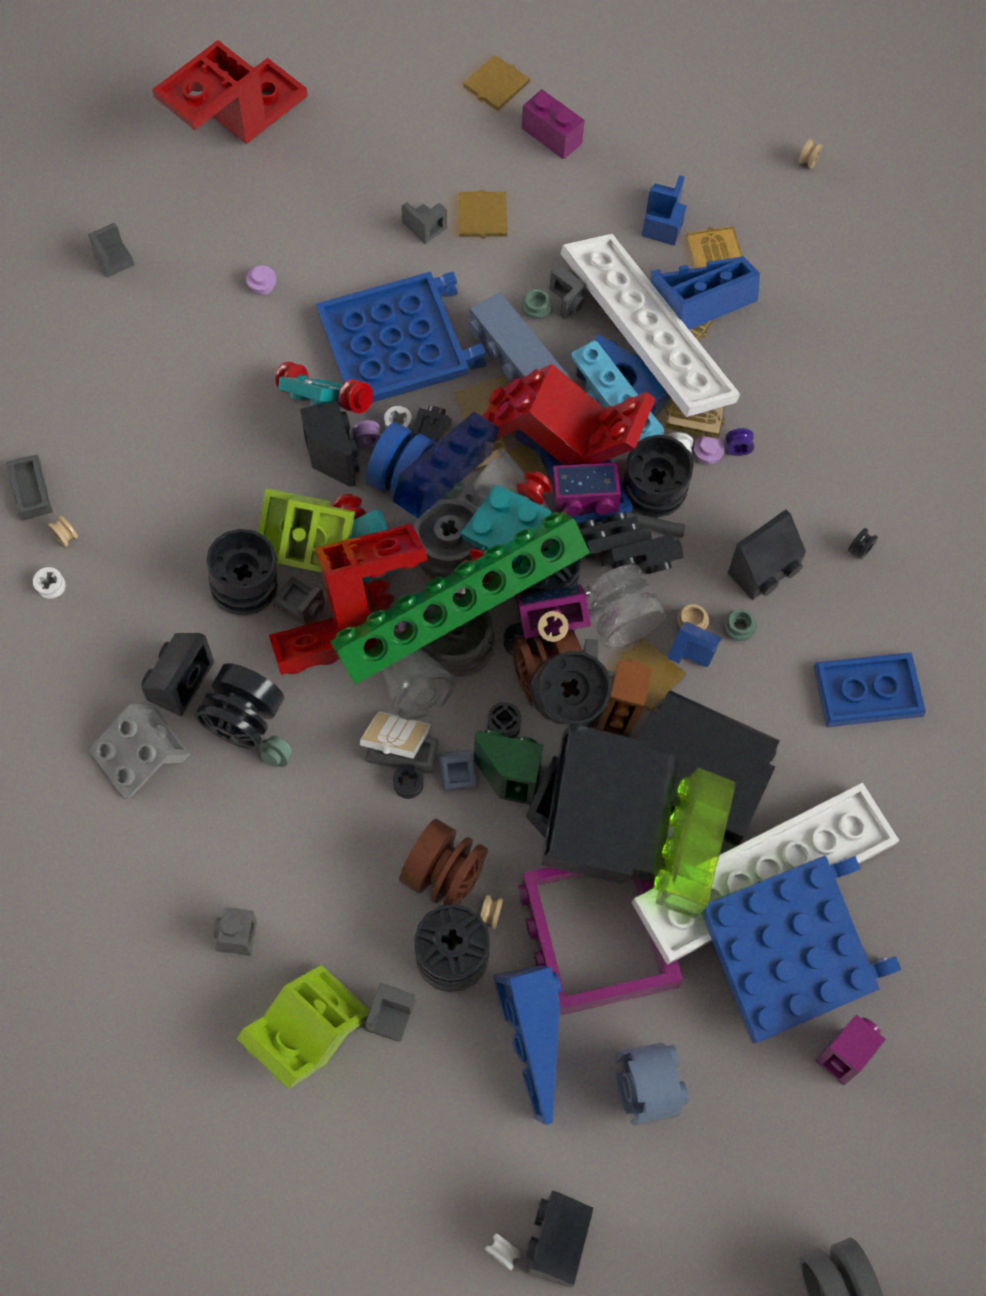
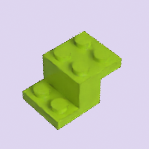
[258,488,355,573]
[236,965,370,1089]

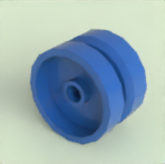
[365,422,437,504]

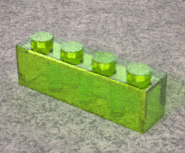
[654,767,736,918]

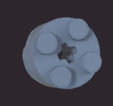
[616,1042,689,1125]

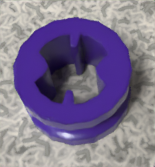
[726,428,755,456]

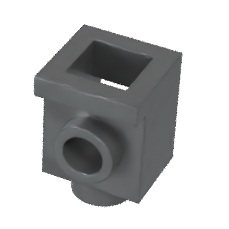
[214,907,257,956]

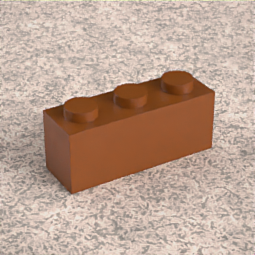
[596,659,653,737]

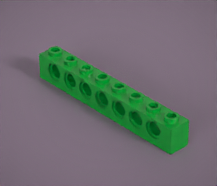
[330,512,590,685]

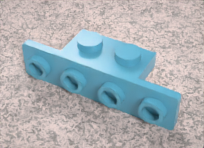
[571,341,664,442]

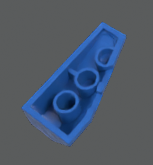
[493,965,561,1125]

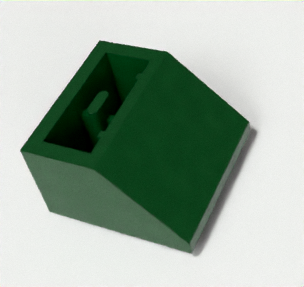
[474,730,544,805]

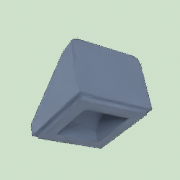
[439,750,477,791]

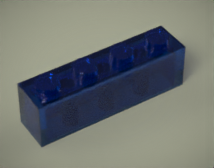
[393,411,499,518]

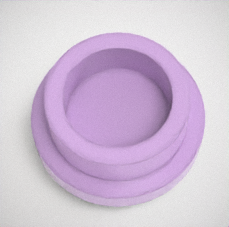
[246,265,276,295]
[693,434,725,465]

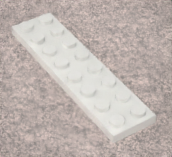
[561,234,740,417]
[631,783,899,965]

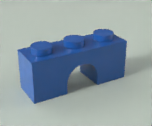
[576,334,671,418]

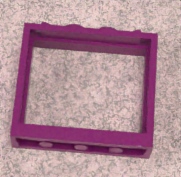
[518,867,683,1016]

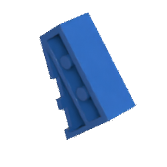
[651,256,760,330]

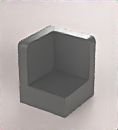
[402,202,447,244]
[88,223,134,277]
[366,983,415,1042]

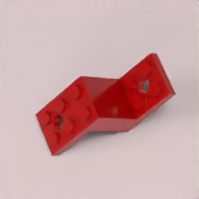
[152,40,308,144]
[474,364,656,465]
[269,523,428,675]

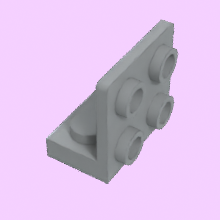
[89,704,191,799]

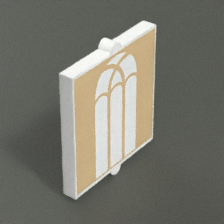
[360,711,431,759]

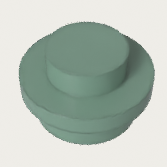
[522,289,552,319]
[259,736,292,767]

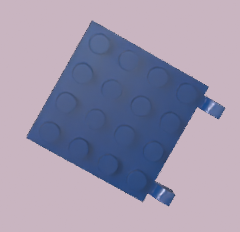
[316,271,486,403]
[699,856,901,1043]

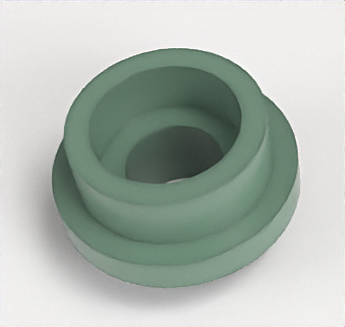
[724,609,757,641]

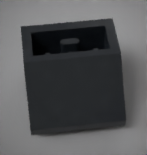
[300,401,360,487]
[524,1190,594,1288]

